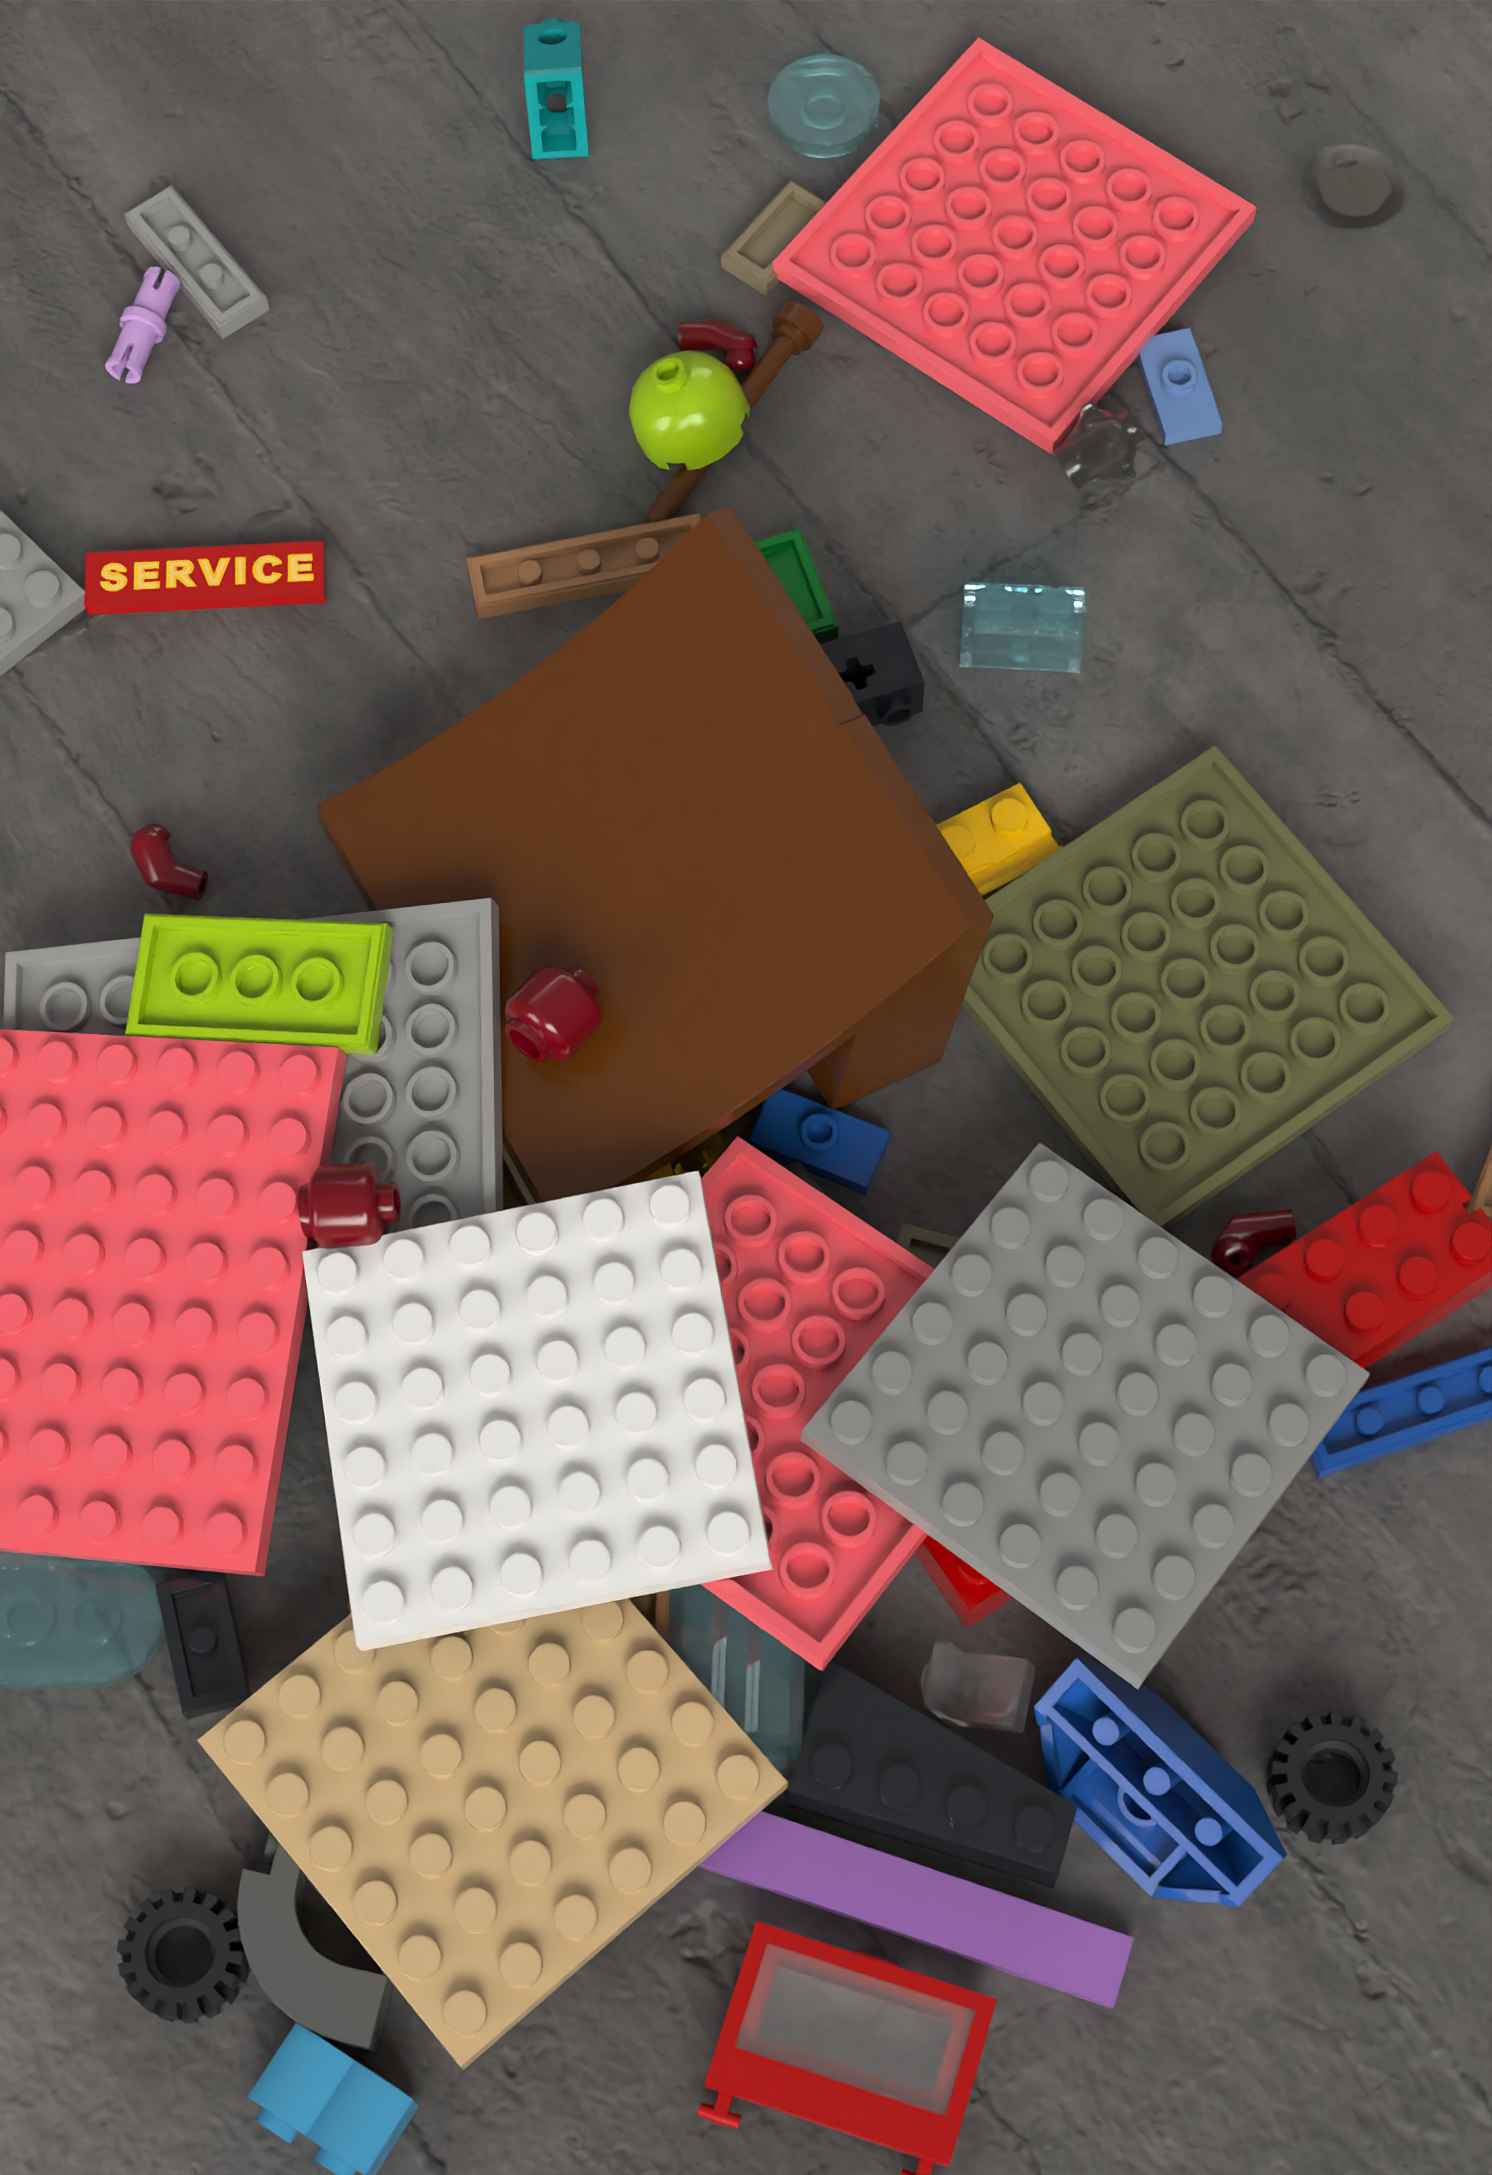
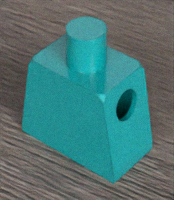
[523,17,589,159]

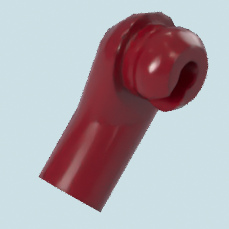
[679,320,758,370]
[130,823,208,900]
[1211,1209,1296,1276]

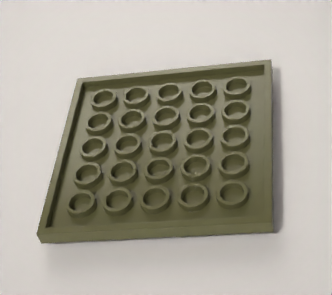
[961,745,1455,1230]

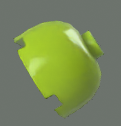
[628,350,750,470]

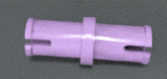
[105,267,181,383]

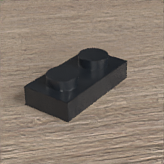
[155,1571,252,1720]

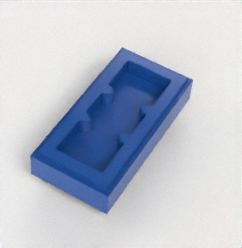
[748,1089,891,1195]

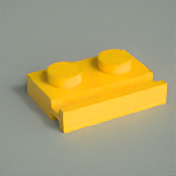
[936,783,1063,900]

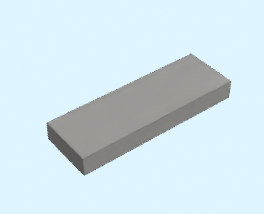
[124,185,270,339]

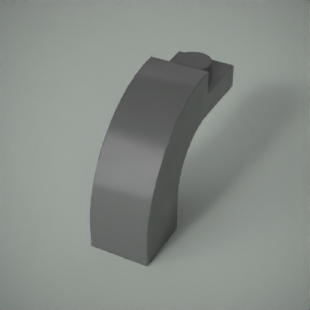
[238,1831,395,2056]

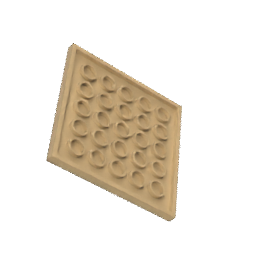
[197,1598,788,2070]

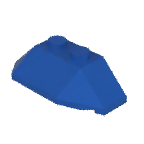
[1034,1655,1287,1907]

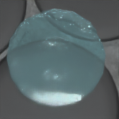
[768,54,880,158]

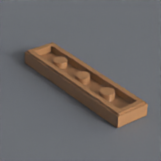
[466,513,701,619]

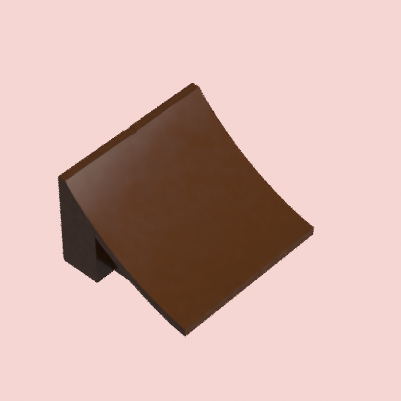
[317,505,994,1204]

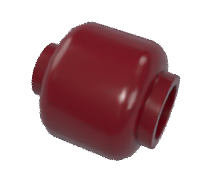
[505,965,602,1063]
[298,1161,401,1249]

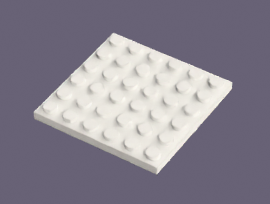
[302,1171,773,1651]

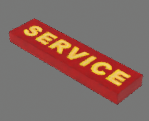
[84,541,326,615]

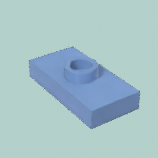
[1136,328,1223,445]

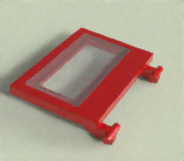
[697,1921,997,2175]

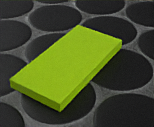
[125,914,394,1055]

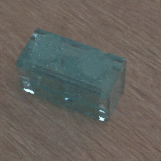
[959,582,1087,672]

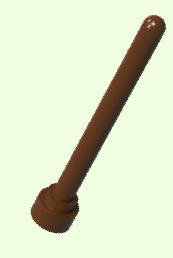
[646,301,824,523]

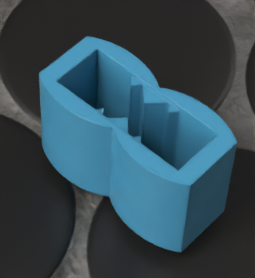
[248,2022,420,2175]

